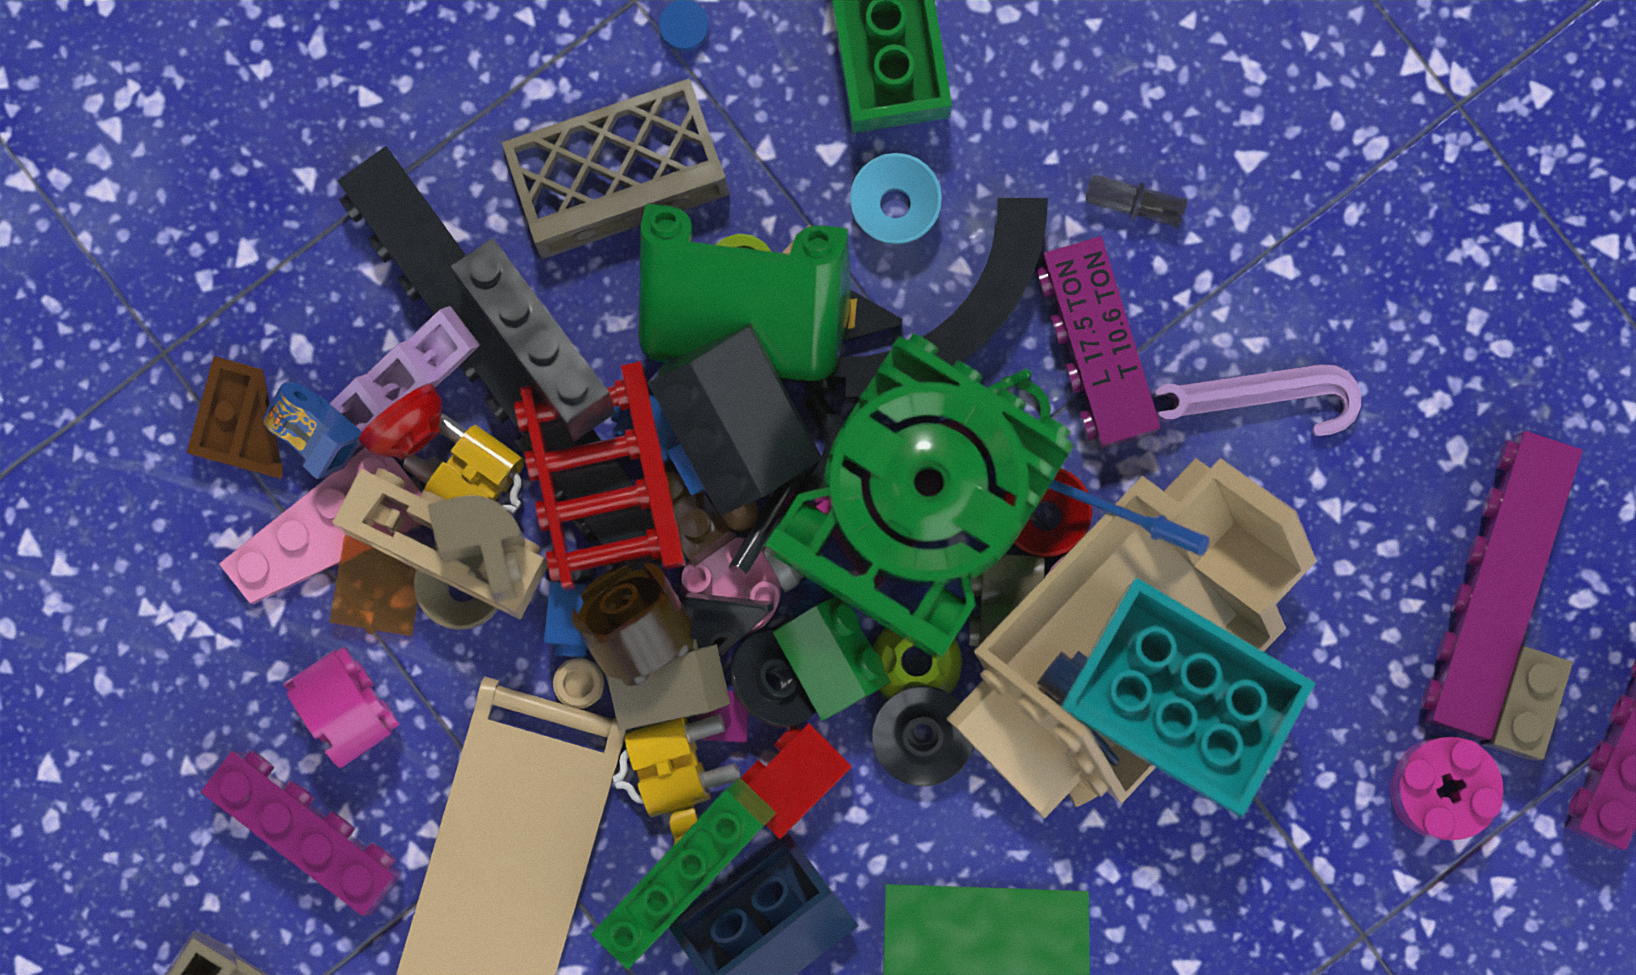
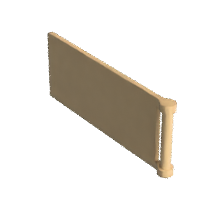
[396,676,628,975]

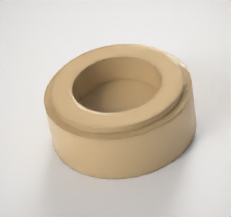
[553,658,605,709]

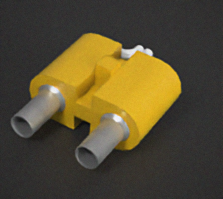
[403,413,525,515]
[613,714,740,818]

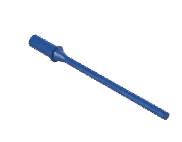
[987,455,1209,556]

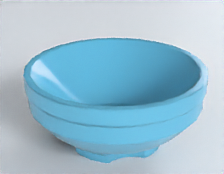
[850,153,942,245]

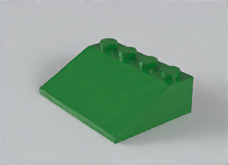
[883,884,1090,975]

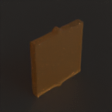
[329,535,418,636]

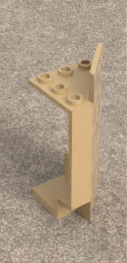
[947,458,1317,819]

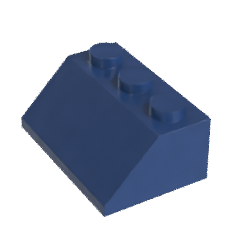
[669,833,859,975]

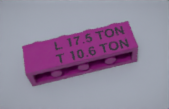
[1035,236,1161,451]

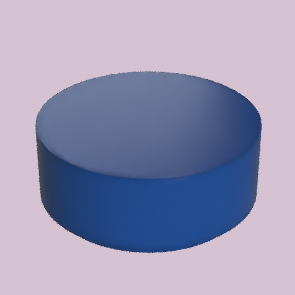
[659,0,709,52]

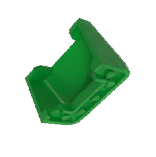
[638,203,851,381]

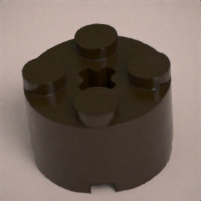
[572,563,694,686]

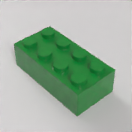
[830,0,952,134]

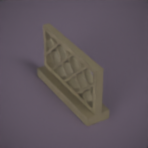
[501,78,730,259]

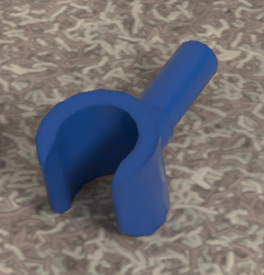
[791,579,849,616]

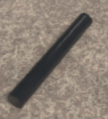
[729,465,814,577]

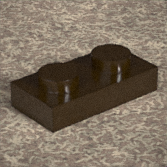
[665,461,735,567]

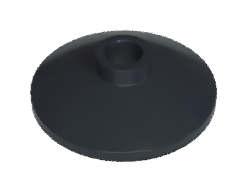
[731,630,816,728]
[872,686,973,786]

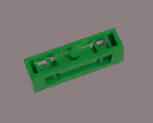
[591,778,776,970]

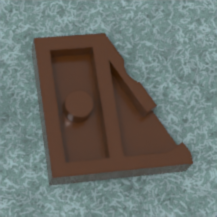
[186,356,283,480]

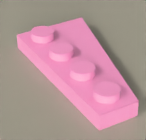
[219,448,422,604]

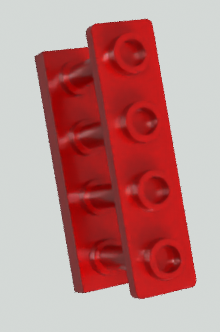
[514,361,686,591]

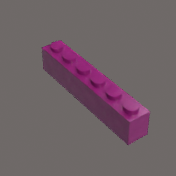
[1421,431,1583,741]

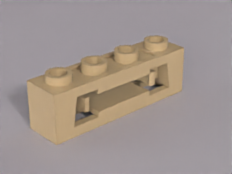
[333,468,548,620]

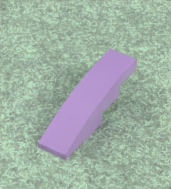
[327,306,481,476]

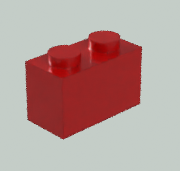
[740,723,852,839]

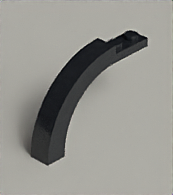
[780,198,1048,403]

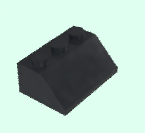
[647,324,822,516]

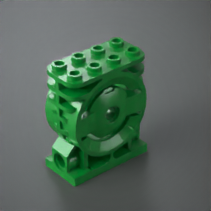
[765,333,1074,661]

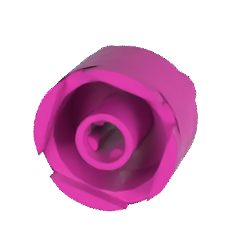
[284,646,400,768]
[1390,737,1503,840]

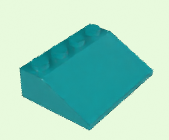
[1061,577,1316,817]

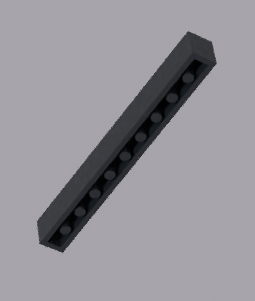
[337,146,665,571]

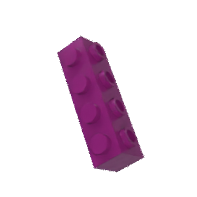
[1565,659,1636,850]
[201,749,402,917]

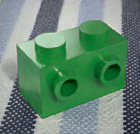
[773,596,891,721]

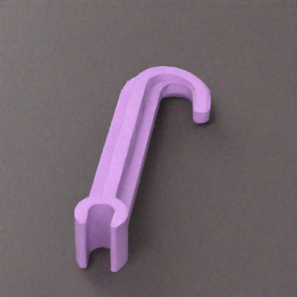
[1150,365,1361,436]

